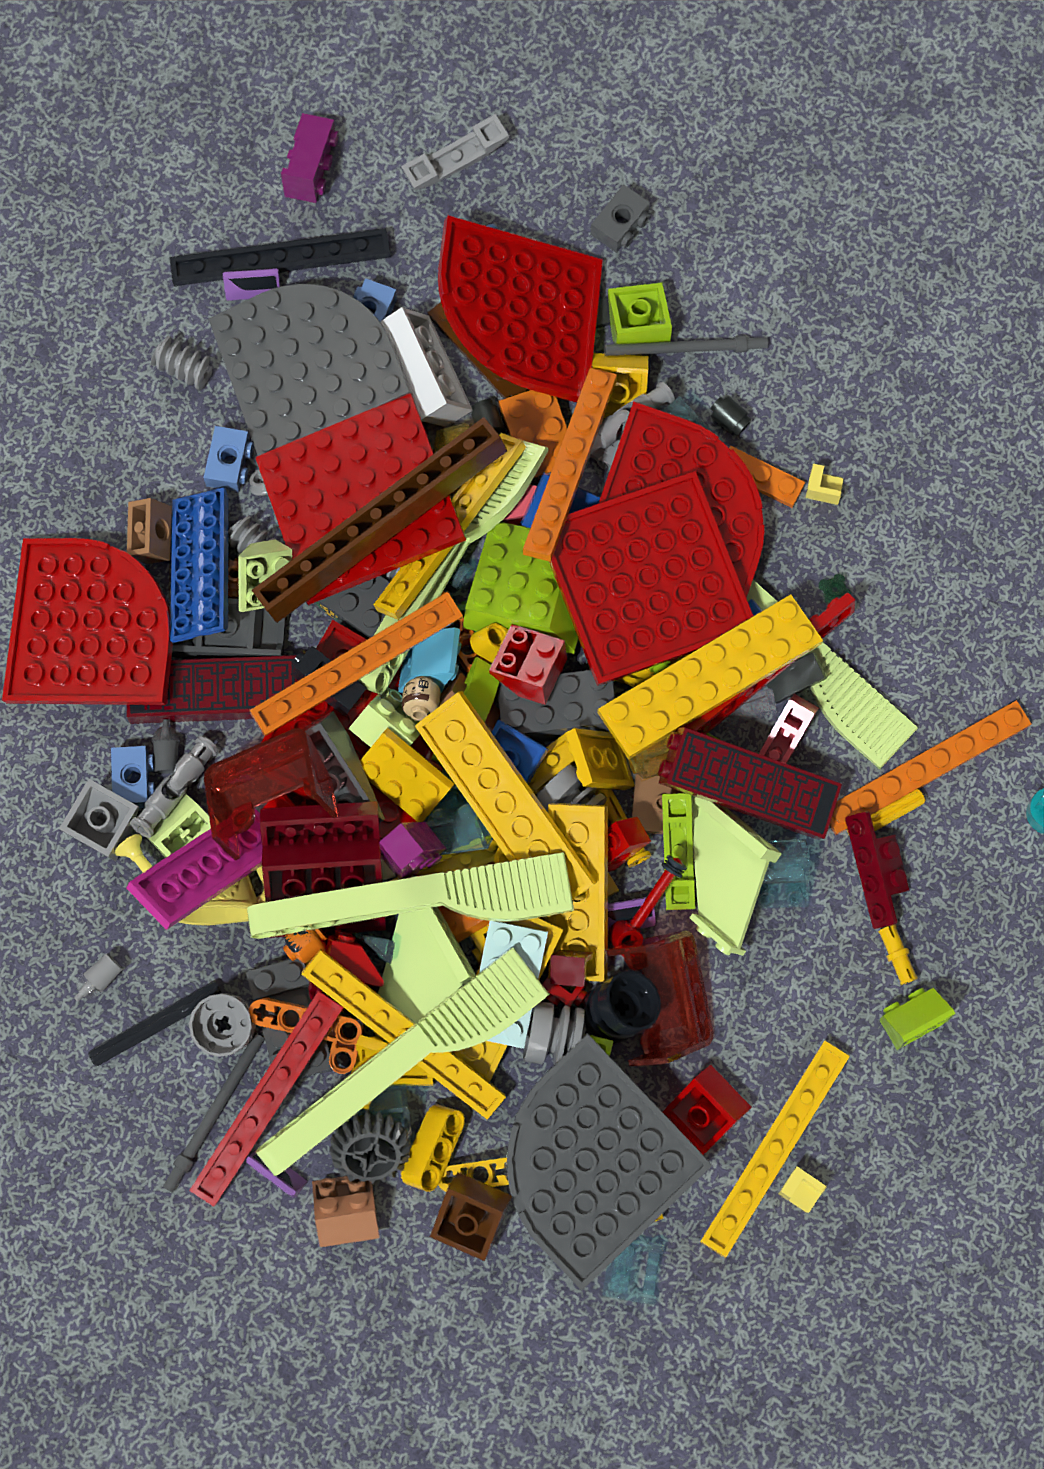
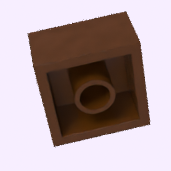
[430,1172,512,1261]

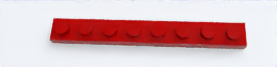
[682,592,855,735]
[189,990,344,1207]

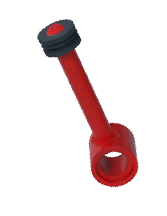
[608,855,687,958]

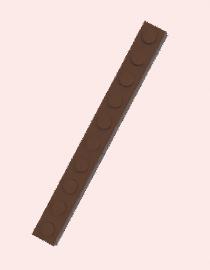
[252,417,507,623]

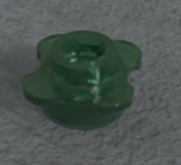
[818,574,851,604]

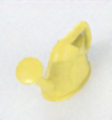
[115,834,265,925]

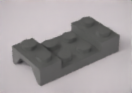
[172,598,286,658]
[246,959,333,1079]

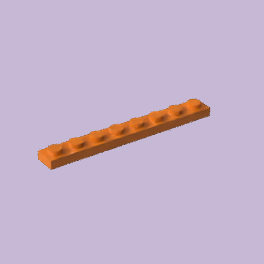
[523,368,617,562]
[249,592,463,736]
[829,700,1031,836]

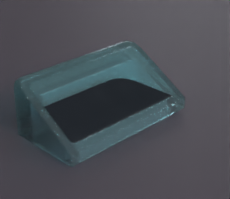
[352,932,395,964]

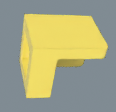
[805,464,843,505]
[778,1167,827,1213]

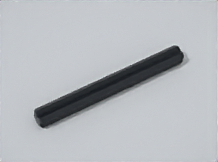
[88,982,222,1066]

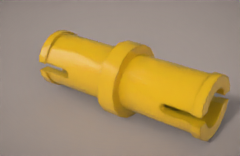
[878,924,918,985]

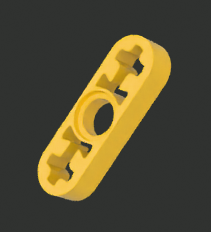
[438,1158,509,1192]

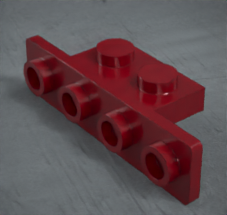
[845,811,910,929]

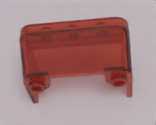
[204,728,338,860]
[606,930,713,1067]

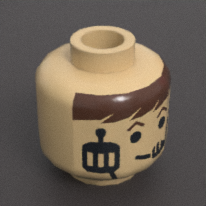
[401,676,441,721]

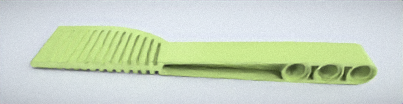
[358,440,548,694]
[747,580,918,769]
[247,852,574,939]
[256,947,549,1176]

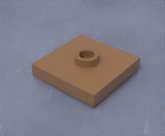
[632,774,684,834]

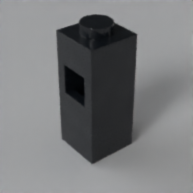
[291,646,367,717]

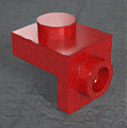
[542,977,588,1009]

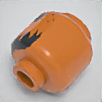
[283,928,328,963]

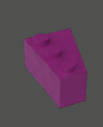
[281,113,339,203]
[379,822,447,880]

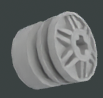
[537,765,607,813]
[189,993,256,1057]
[523,1001,585,1066]

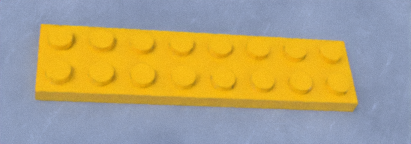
[597,594,823,760]
[415,691,597,917]

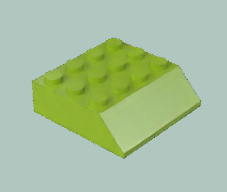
[463,522,578,654]

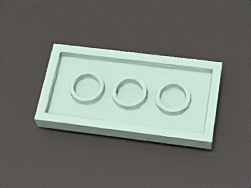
[479,921,548,1049]

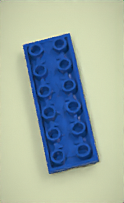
[170,487,228,643]

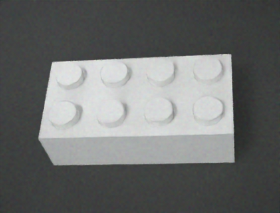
[381,307,473,427]

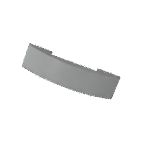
[401,114,509,190]

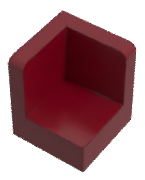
[550,949,593,987]

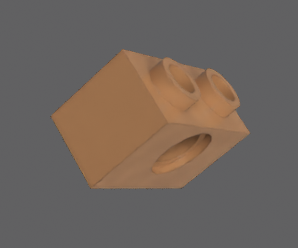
[127,498,172,564]

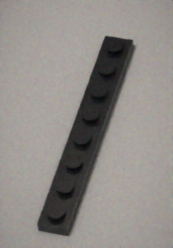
[169,228,391,287]

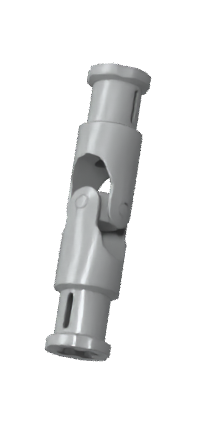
[588,382,675,459]
[130,736,219,838]

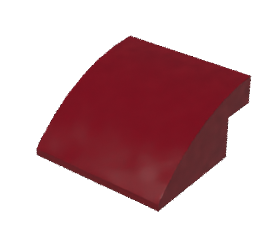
[260,801,386,938]

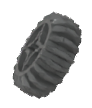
[330,1110,411,1185]

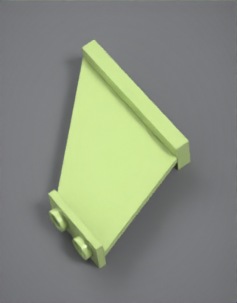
[690,795,782,956]
[378,875,476,1045]

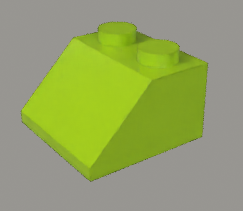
[608,283,672,344]
[879,988,956,1050]

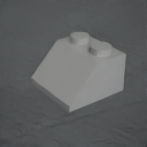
[59,779,139,862]

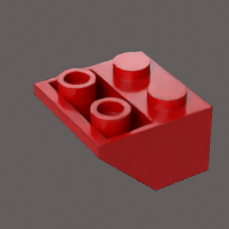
[489,624,567,705]

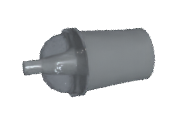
[74,953,123,1001]

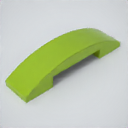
[431,657,499,765]
[662,793,695,910]

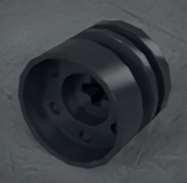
[583,970,661,1044]

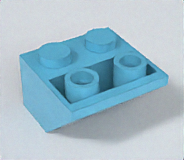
[398,627,461,694]

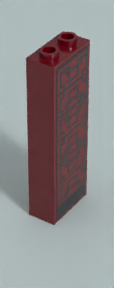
[127,655,297,724]
[658,727,842,839]

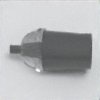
[151,719,180,774]

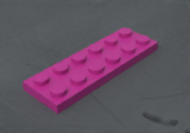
[126,803,262,930]

